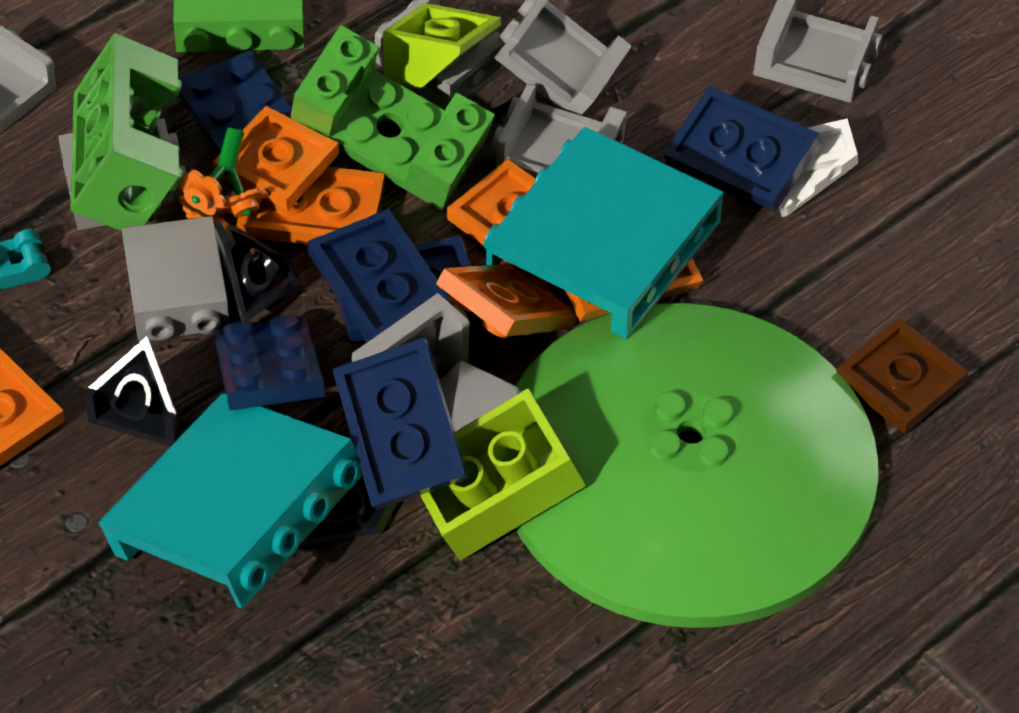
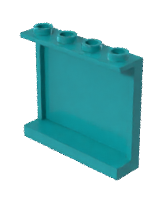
[484,126,723,340]
[98,393,362,609]

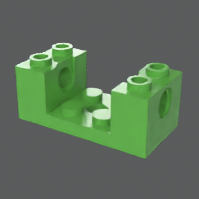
[291,25,495,211]
[70,33,183,231]

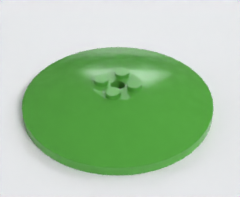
[515,303,878,628]

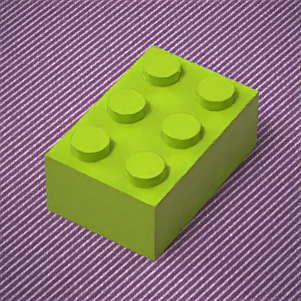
[420,388,586,561]

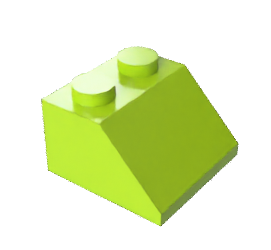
[382,3,501,90]

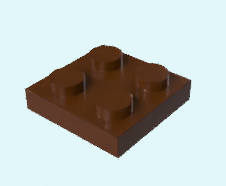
[836,318,969,434]

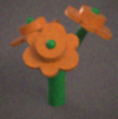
[178,128,268,224]

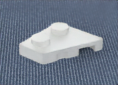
[779,119,858,217]

